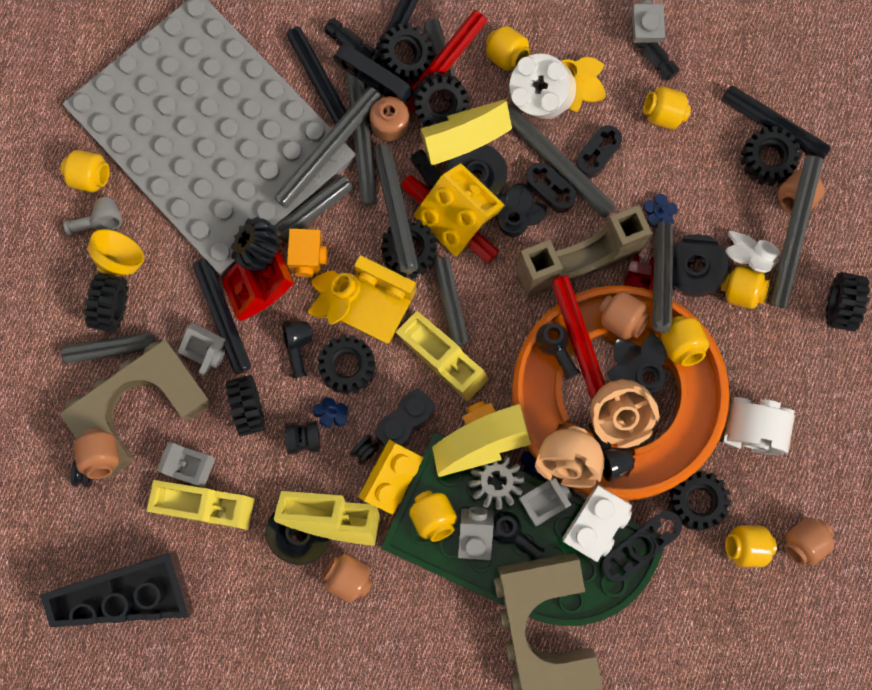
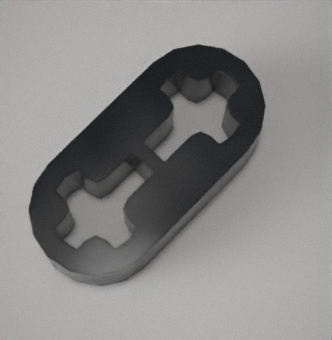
[576,125,622,178]
[526,162,576,213]

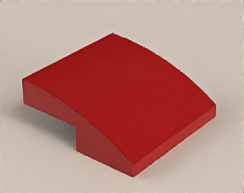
[222,248,294,321]

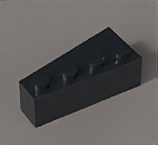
[40,551,194,627]

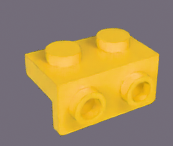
[358,439,423,515]

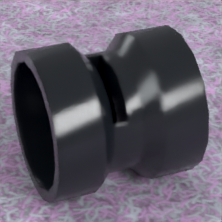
[285,420,320,455]

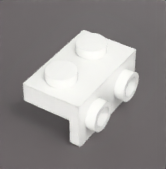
[562,483,632,562]

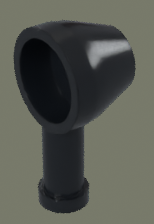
[282,320,312,379]
[536,322,581,381]
[588,422,634,482]
[493,511,545,560]

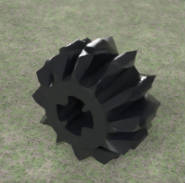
[230,217,282,272]

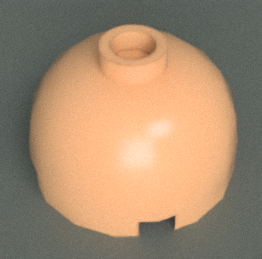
[590,379,659,448]
[535,426,604,488]

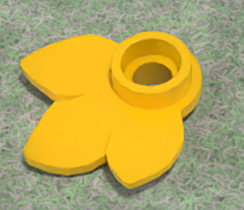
[561,57,606,112]
[308,271,361,325]

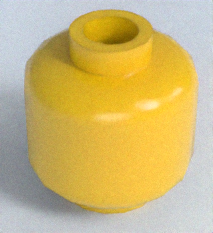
[486,26,530,71]
[643,86,691,130]
[60,150,110,192]
[721,265,770,309]
[661,316,709,366]
[409,491,457,542]
[725,525,777,568]

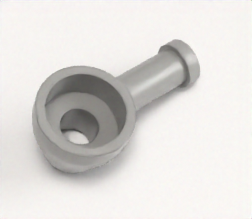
[63,197,123,236]

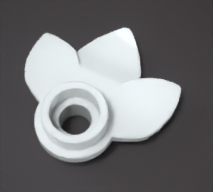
[725,230,780,273]

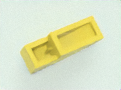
[420,99,512,165]
[396,311,489,402]
[432,404,531,477]
[146,480,255,530]
[274,491,380,546]

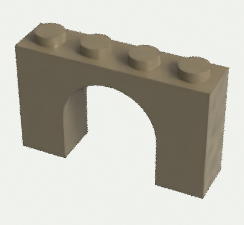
[515,205,652,298]
[59,339,213,479]
[493,552,603,690]

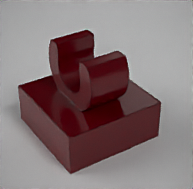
[623,254,654,291]

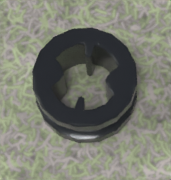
[349,434,380,465]
[71,460,94,488]

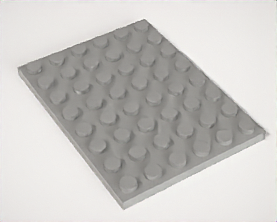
[62,0,356,277]

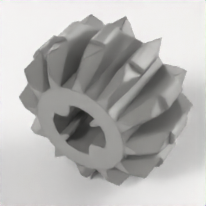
[469,456,524,510]

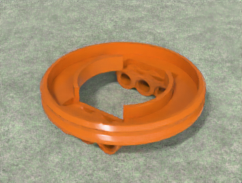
[512,285,730,500]

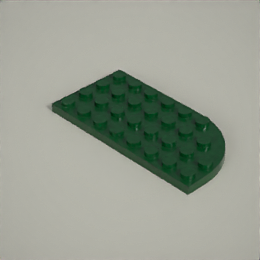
[381,432,665,626]

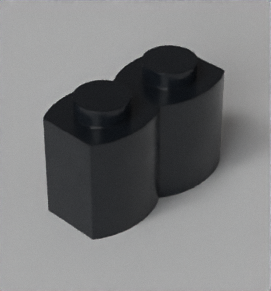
[374,388,435,447]

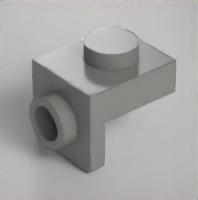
[629,1,665,43]
[177,323,225,376]
[157,442,216,488]
[518,477,572,527]
[458,506,494,560]

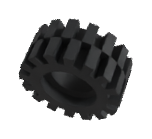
[375,23,434,82]
[412,71,469,127]
[741,126,801,186]
[381,219,437,278]
[825,272,870,332]
[84,273,128,333]
[318,335,376,395]
[226,375,266,437]
[669,471,731,530]

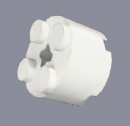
[510,54,576,119]
[723,397,795,455]

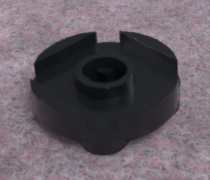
[672,234,729,297]

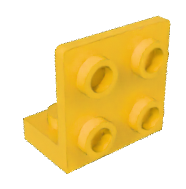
[414,163,505,256]
[340,255,417,344]

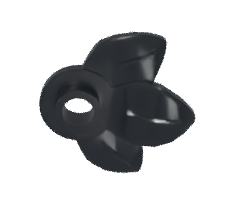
[494,183,547,237]
[607,333,667,394]

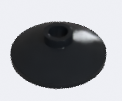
[447,145,507,196]
[265,511,329,565]

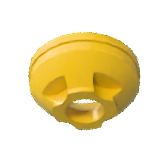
[87,229,145,276]

